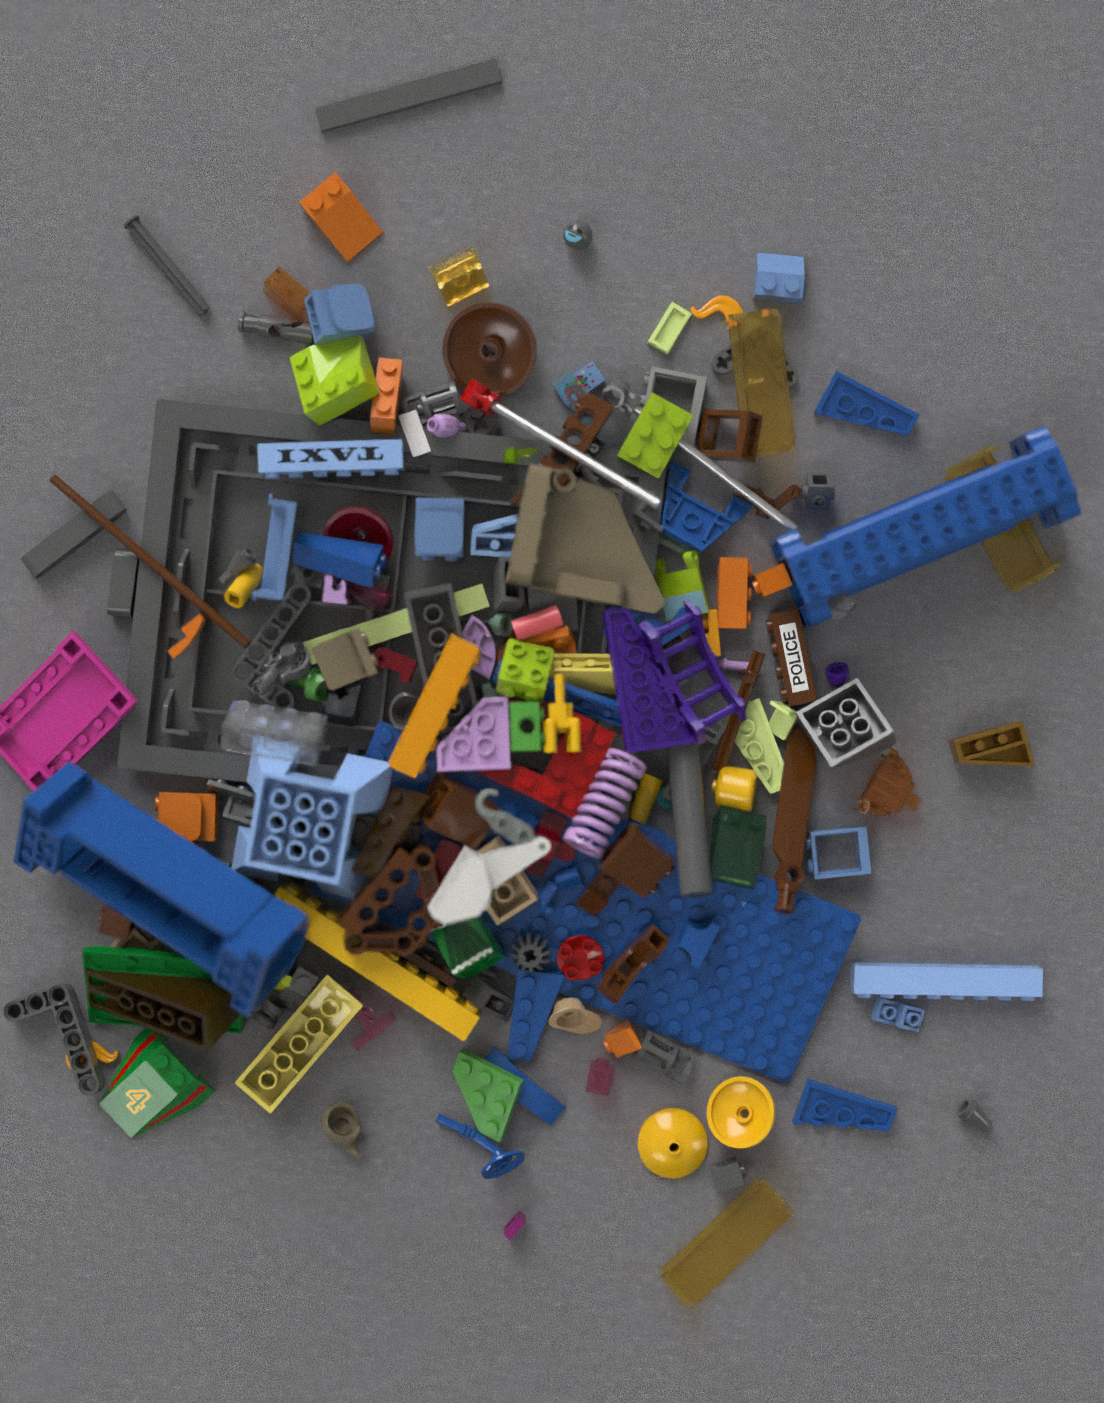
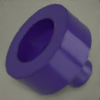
[825,662,850,687]

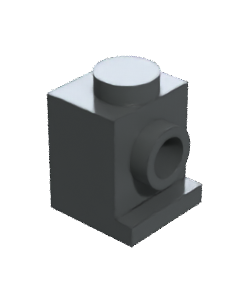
[291,564,327,590]

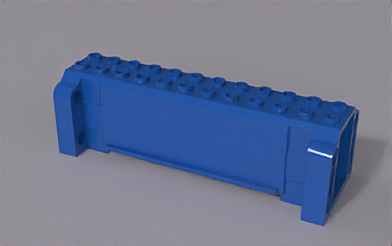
[769,426,1081,628]
[13,762,311,1018]

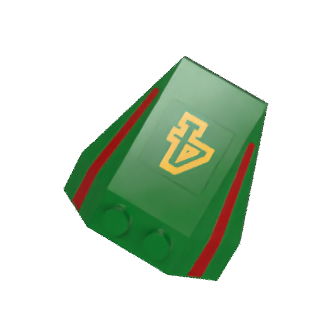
[99,1028,216,1138]

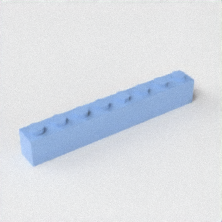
[850,962,1043,1001]

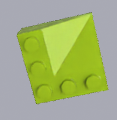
[289,335,380,426]

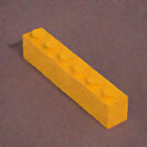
[388,633,481,778]

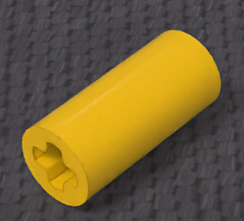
[224,563,263,608]
[628,773,663,824]

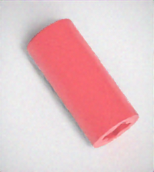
[511,605,563,641]

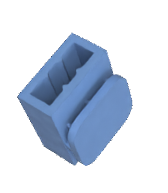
[304,284,375,344]
[415,497,465,561]

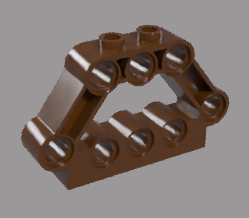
[337,844,442,956]

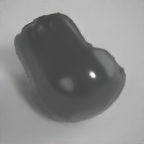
[389,692,419,731]

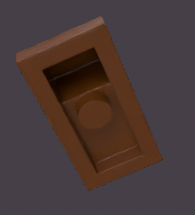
[575,869,621,917]

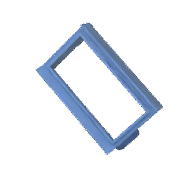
[253,493,297,601]

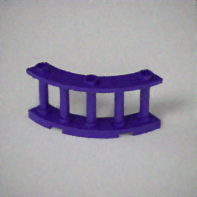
[639,599,747,746]

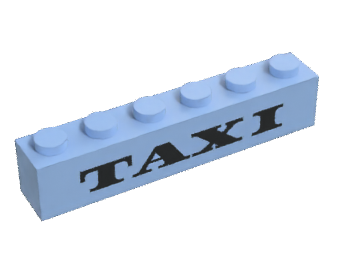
[258,439,404,479]

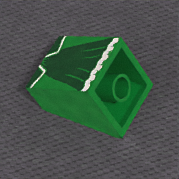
[431,914,507,980]

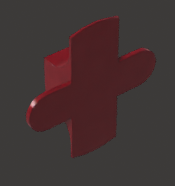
[524,811,575,877]
[413,839,463,903]

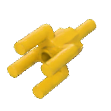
[542,674,581,752]

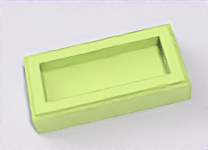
[648,302,692,355]

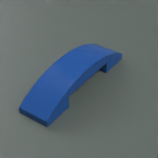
[485,1047,566,1125]

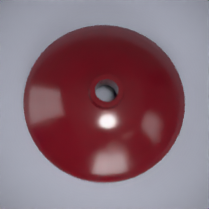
[323,506,394,562]

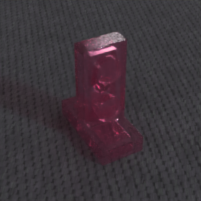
[344,986,396,1051]

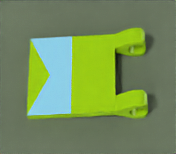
[655,550,710,622]

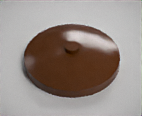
[442,302,537,397]

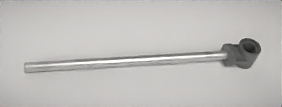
[602,379,798,531]

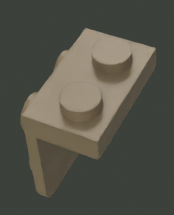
[312,628,378,690]

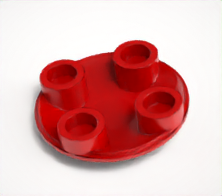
[557,935,604,980]

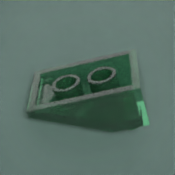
[710,805,767,890]

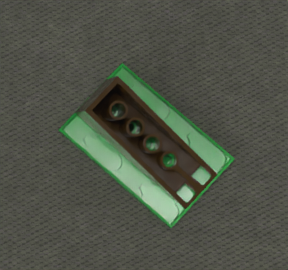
[82,945,245,1051]

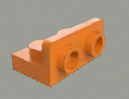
[522,626,577,654]

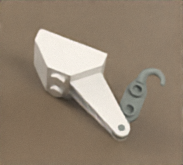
[428,789,551,924]

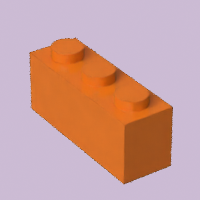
[370,358,403,435]
[716,557,752,630]

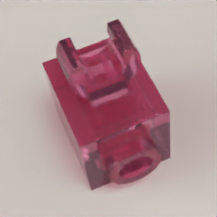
[585,1057,614,1096]

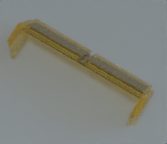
[720,309,795,456]
[945,444,1066,593]
[658,1176,795,1307]

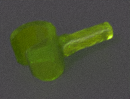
[504,447,537,464]

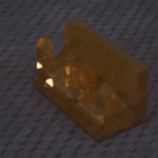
[263,267,310,321]

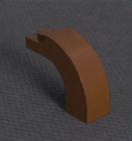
[596,924,670,1005]

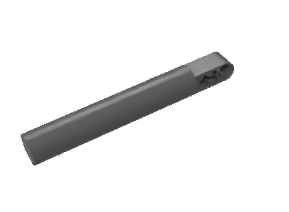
[667,678,713,898]

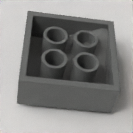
[796,678,896,769]

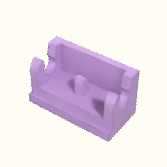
[323,575,352,604]

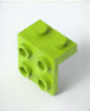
[496,639,554,703]

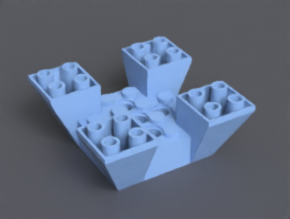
[231,734,393,898]

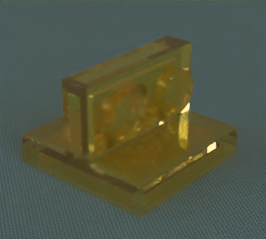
[428,246,489,307]

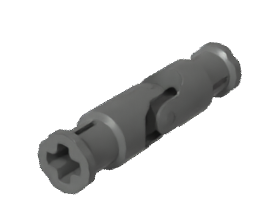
[238,311,315,345]

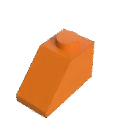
[751,563,792,598]
[603,1020,642,1057]

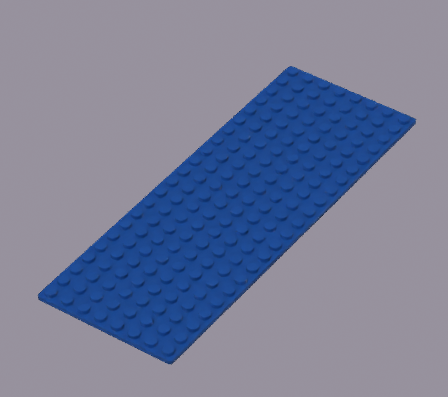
[312,721,861,1083]

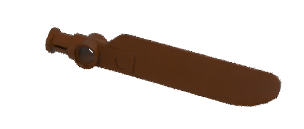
[772,728,816,914]

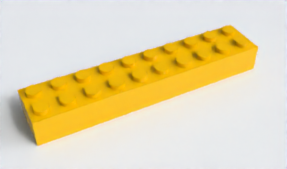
[274,882,481,1041]

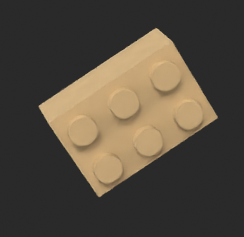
[474,835,538,925]

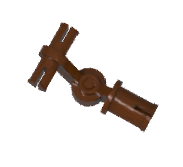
[733,483,801,519]

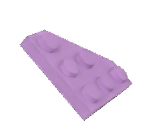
[437,697,510,772]

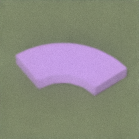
[462,615,496,679]

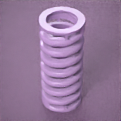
[563,748,647,859]

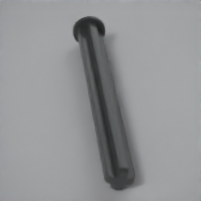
[123,215,210,315]

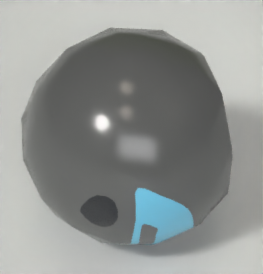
[563,220,593,250]

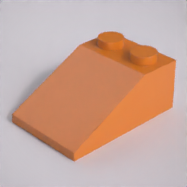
[299,172,383,263]

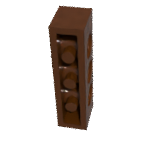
[538,392,613,487]

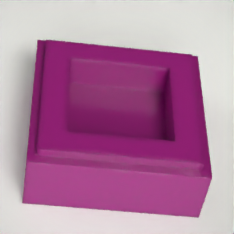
[504,1211,526,1240]

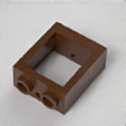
[697,409,763,463]

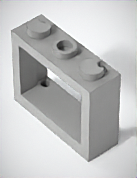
[636,366,707,447]

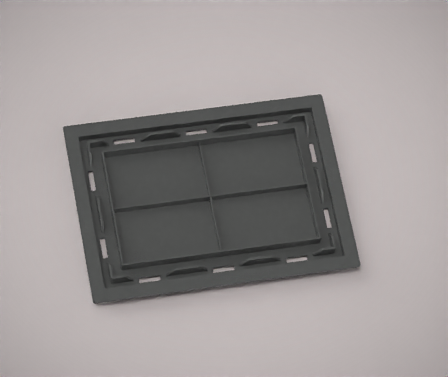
[117,399,666,820]

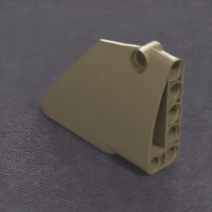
[506,464,666,614]

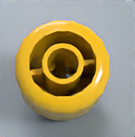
[711,766,757,814]

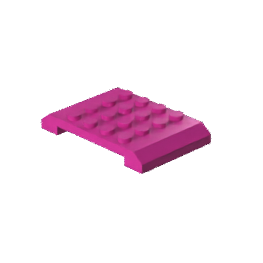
[0,631,139,791]

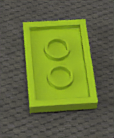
[617,393,694,479]

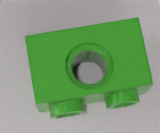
[508,702,545,752]

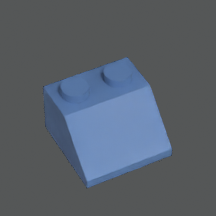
[752,253,805,304]

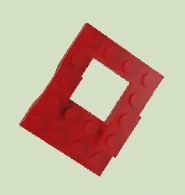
[474,695,616,819]

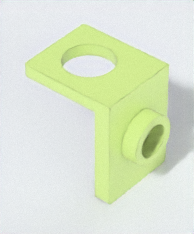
[769,701,798,740]

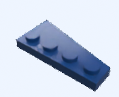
[814,371,919,436]
[507,967,565,1062]
[792,1078,897,1131]

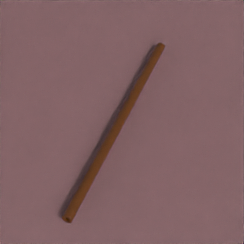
[49,474,251,648]

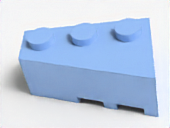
[471,513,519,557]

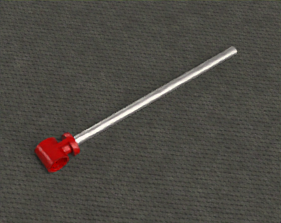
[460,379,662,508]

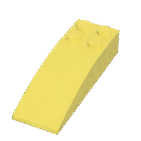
[235,974,363,1114]

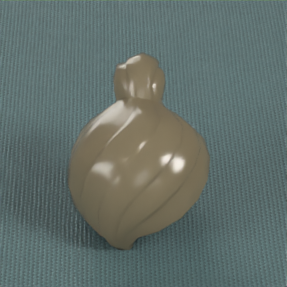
[321,1102,361,1158]

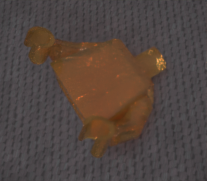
[853,747,921,816]

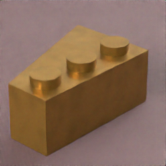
[948,721,1035,767]

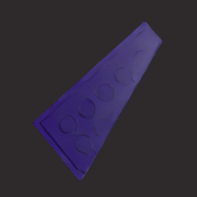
[602,608,696,754]

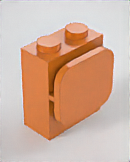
[155,791,220,841]

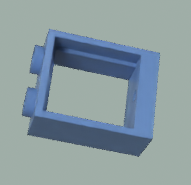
[805,825,871,879]

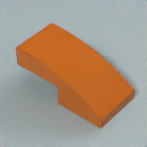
[168,614,206,659]

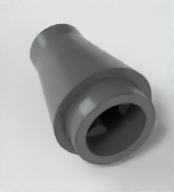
[957,1099,992,1132]

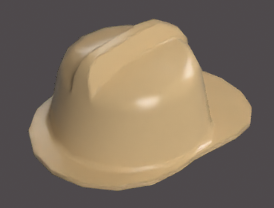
[548,997,602,1034]

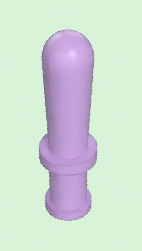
[718,658,749,673]

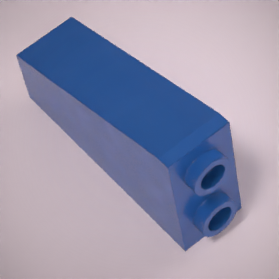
[293,532,387,587]

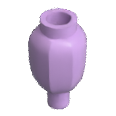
[427,414,466,438]

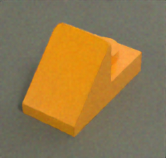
[689,609,721,657]

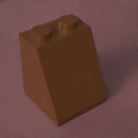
[420,772,500,849]
[600,821,675,898]

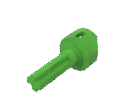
[285,668,330,702]

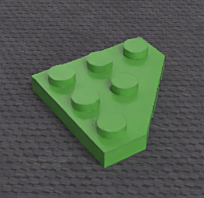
[453,1048,524,1143]

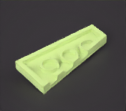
[720,698,784,794]

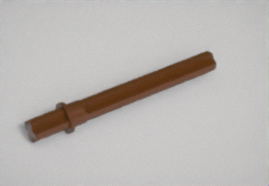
[712,650,765,772]

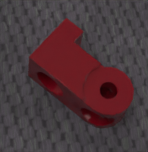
[373,648,419,683]

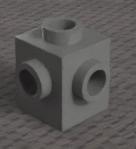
[800,472,835,510]

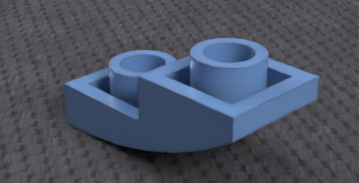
[870,996,925,1032]

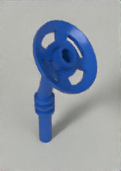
[435,1113,525,1179]

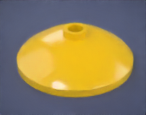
[706,1076,775,1149]
[638,1108,708,1179]

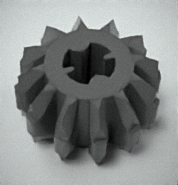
[510,932,551,974]

